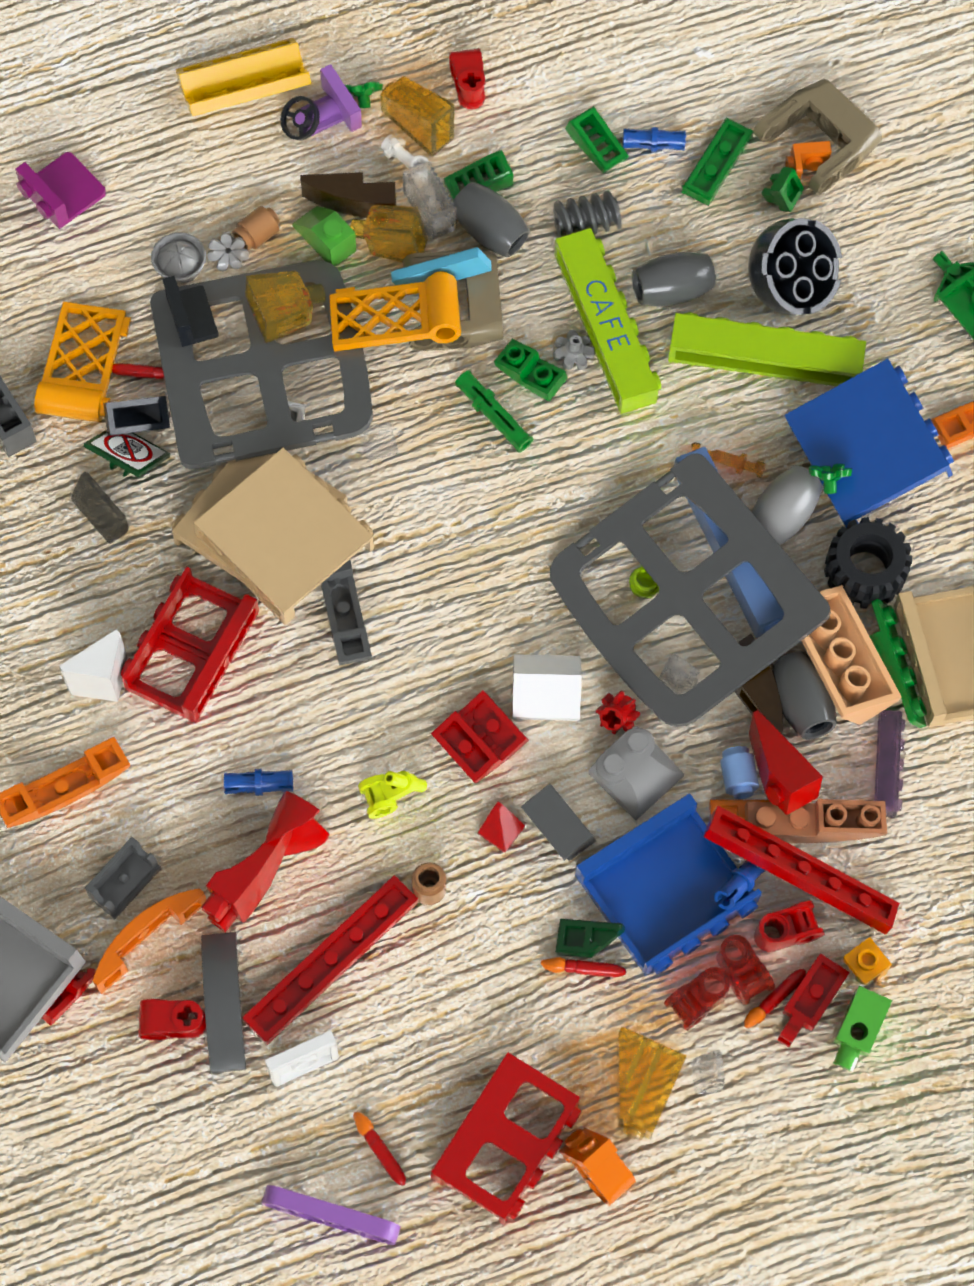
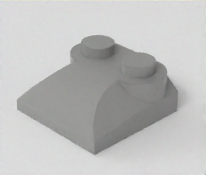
[588,726,684,820]

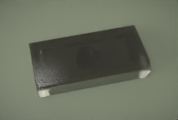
[71,472,129,544]

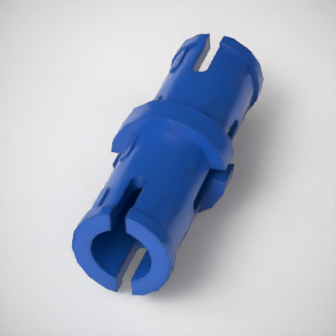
[623,127,686,152]
[224,768,293,796]
[714,860,765,910]

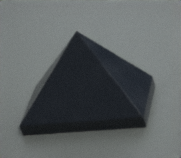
[103,396,170,436]

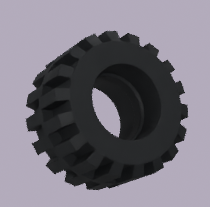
[824,517,912,609]

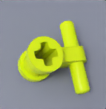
[358,771,427,819]

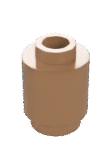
[232,206,280,251]
[412,863,446,905]

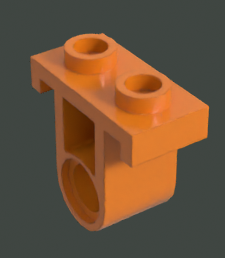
[559,1128,636,1206]

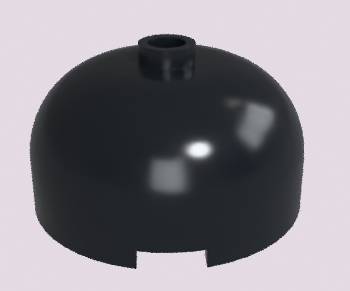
[748,218,842,315]

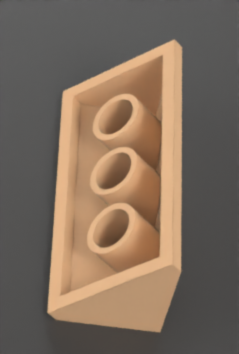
[801,585,901,725]

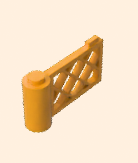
[329,271,461,352]
[34,302,131,422]

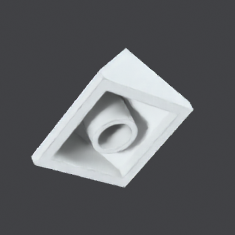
[59,629,128,702]
[512,654,582,721]

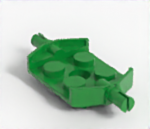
[933,251,974,340]

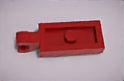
[777,953,850,1048]

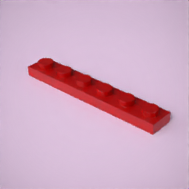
[703,806,900,935]
[242,875,419,1045]

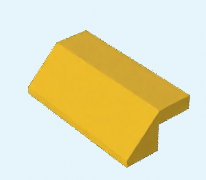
[175,37,312,116]

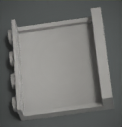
[0,896,86,1063]

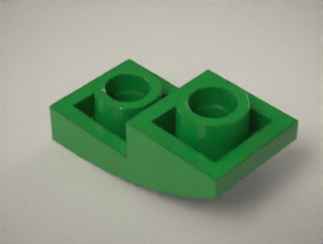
[494,339,568,402]

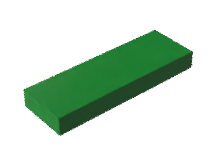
[682,118,753,206]

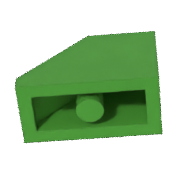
[292,206,356,266]

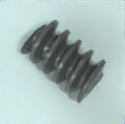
[553,191,622,238]

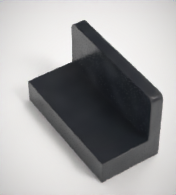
[162,276,219,347]

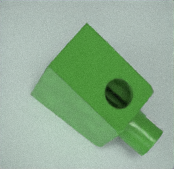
[833,986,892,1072]

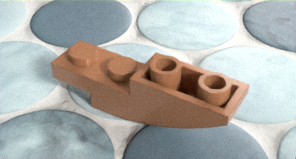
[745,799,887,843]

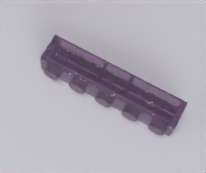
[874,710,905,818]

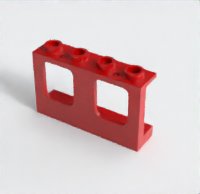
[121,566,259,723]
[431,1052,582,1225]

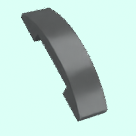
[321,559,372,666]
[201,932,246,1073]

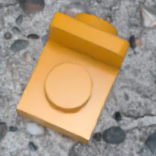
[843,937,892,985]

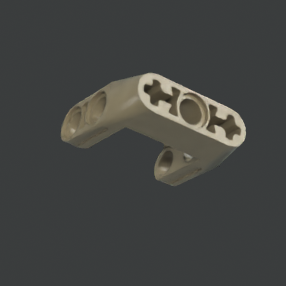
[753,79,882,196]
[403,250,503,351]

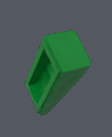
[565,106,629,174]
[444,150,513,200]

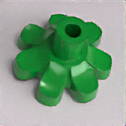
[345,82,383,109]
[809,463,852,494]

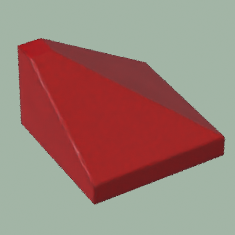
[478,801,525,853]

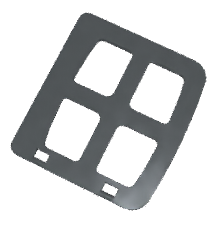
[150,260,373,469]
[550,453,831,727]

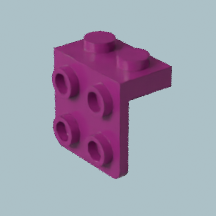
[15,152,106,230]

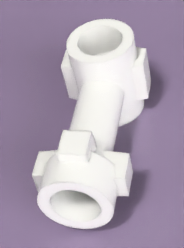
[381,134,431,185]

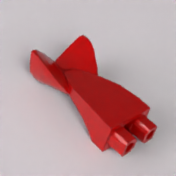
[201,791,330,933]

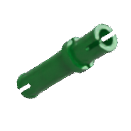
[455,370,533,453]

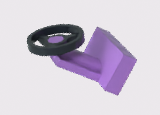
[280,64,362,141]

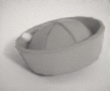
[151,232,206,284]

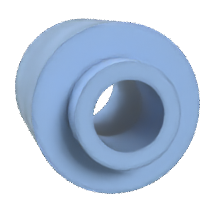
[720,746,759,799]

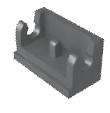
[521,783,596,861]
[85,837,161,919]

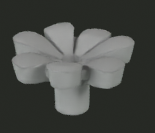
[207,232,249,271]
[553,330,595,370]

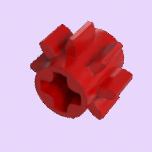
[595,691,640,735]

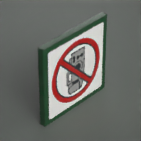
[83,430,171,478]

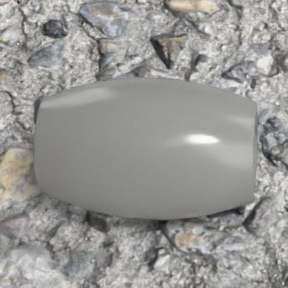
[752,465,823,545]

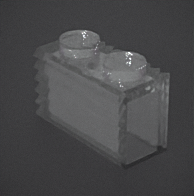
[402,162,457,240]

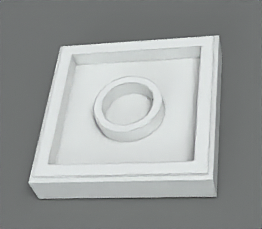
[265,1030,339,1087]

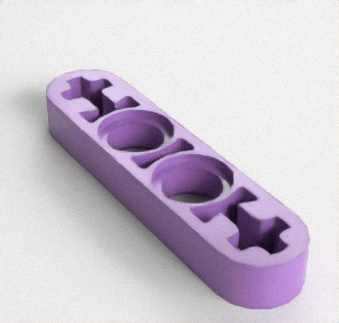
[261,1185,401,1245]

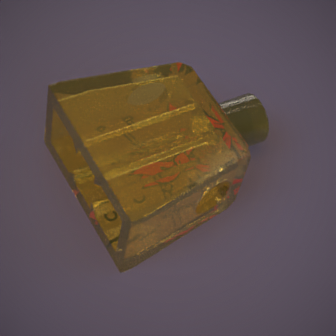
[350,205,428,263]
[245,271,326,343]

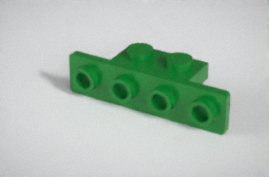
[869,599,927,728]

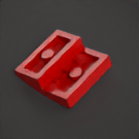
[431,690,529,783]

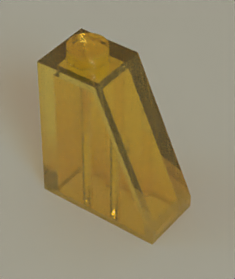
[380,76,454,157]
[617,1026,687,1140]

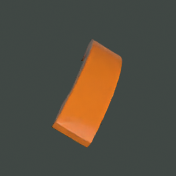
[0,737,130,828]
[93,888,206,994]

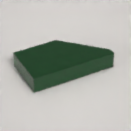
[555,919,625,958]

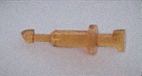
[691,442,766,478]

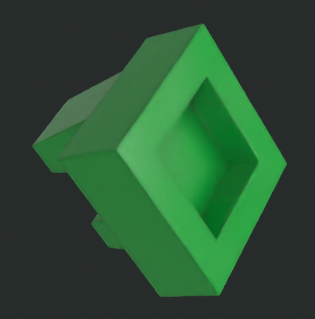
[761,167,805,212]

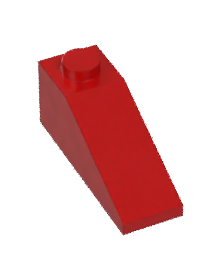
[749,710,823,815]

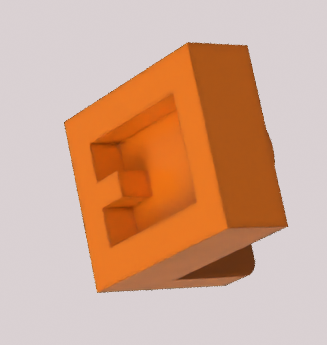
[785,141,832,181]

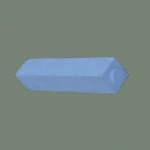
[674,447,784,638]

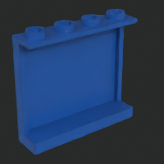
[784,358,954,528]
[575,793,762,976]

